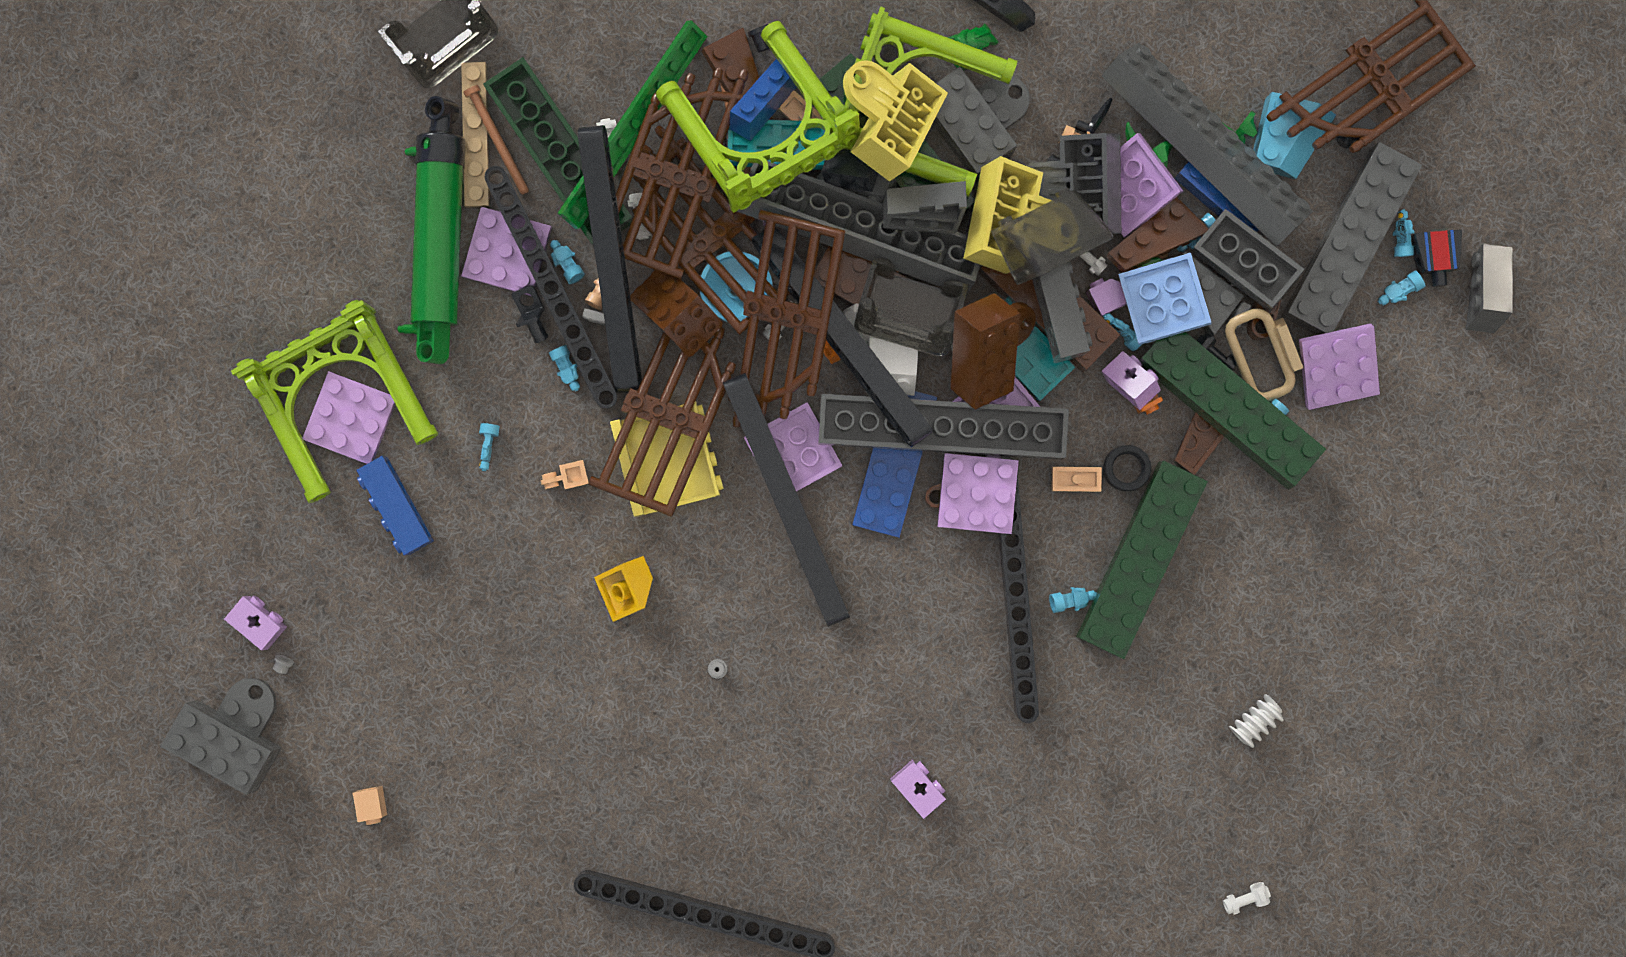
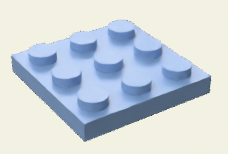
[1118,253,1211,345]

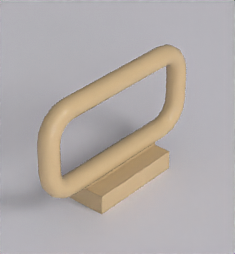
[1225,308,1303,401]

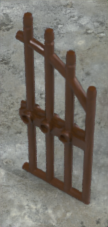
[1266,0,1476,153]
[616,68,749,279]
[632,125,790,335]
[728,210,846,427]
[588,327,736,517]

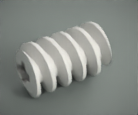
[1229,694,1284,748]

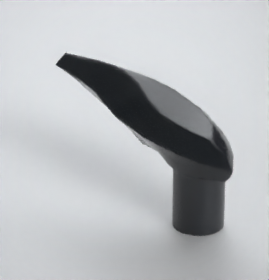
[1075,98,1113,134]

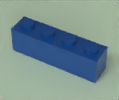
[730,57,806,141]
[1174,162,1259,232]
[357,456,434,555]

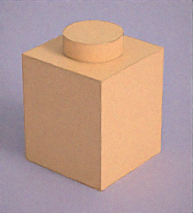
[353,786,387,825]

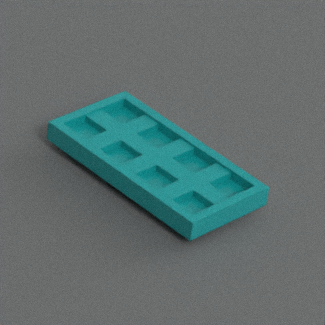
[728,120,825,170]
[1004,298,1075,401]

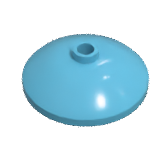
[700,252,773,322]

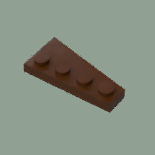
[701,28,773,120]
[1106,197,1209,273]
[1174,412,1224,475]

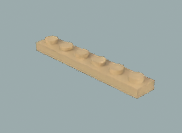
[461,62,490,208]

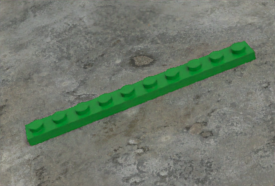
[557,20,708,229]

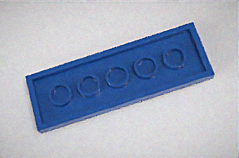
[852,391,937,538]

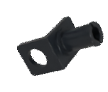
[511,285,549,343]

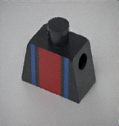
[1411,229,1462,287]

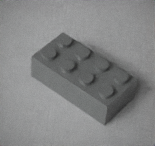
[1193,209,1304,312]
[1030,254,1092,363]

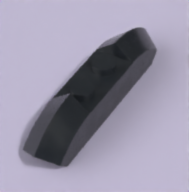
[973,0,1035,32]

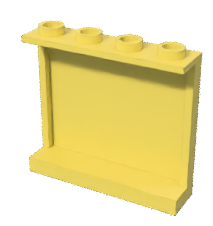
[610,401,724,517]

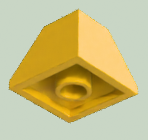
[594,556,653,622]

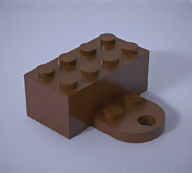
[950,293,1036,410]

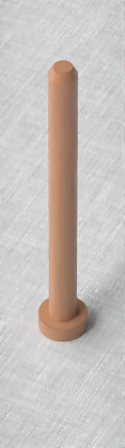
[463,85,529,195]

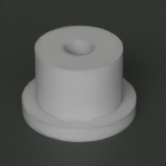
[273,655,294,674]
[708,659,727,679]

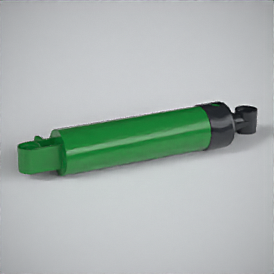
[397,96,466,365]

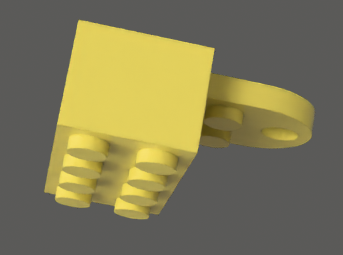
[843,60,948,181]
[963,156,1077,274]

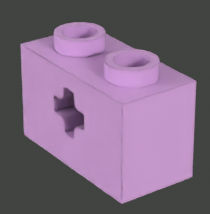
[1102,351,1161,410]
[224,595,287,650]
[890,759,946,819]

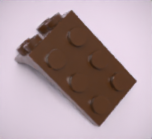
[630,270,723,357]

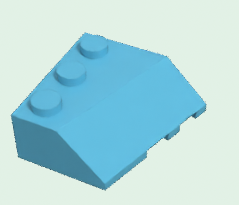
[1253,92,1336,179]

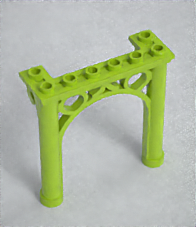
[831,6,1018,197]
[656,21,860,213]
[231,300,438,503]

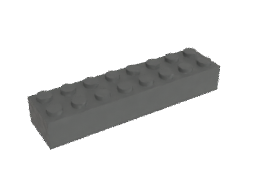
[1281,142,1422,335]

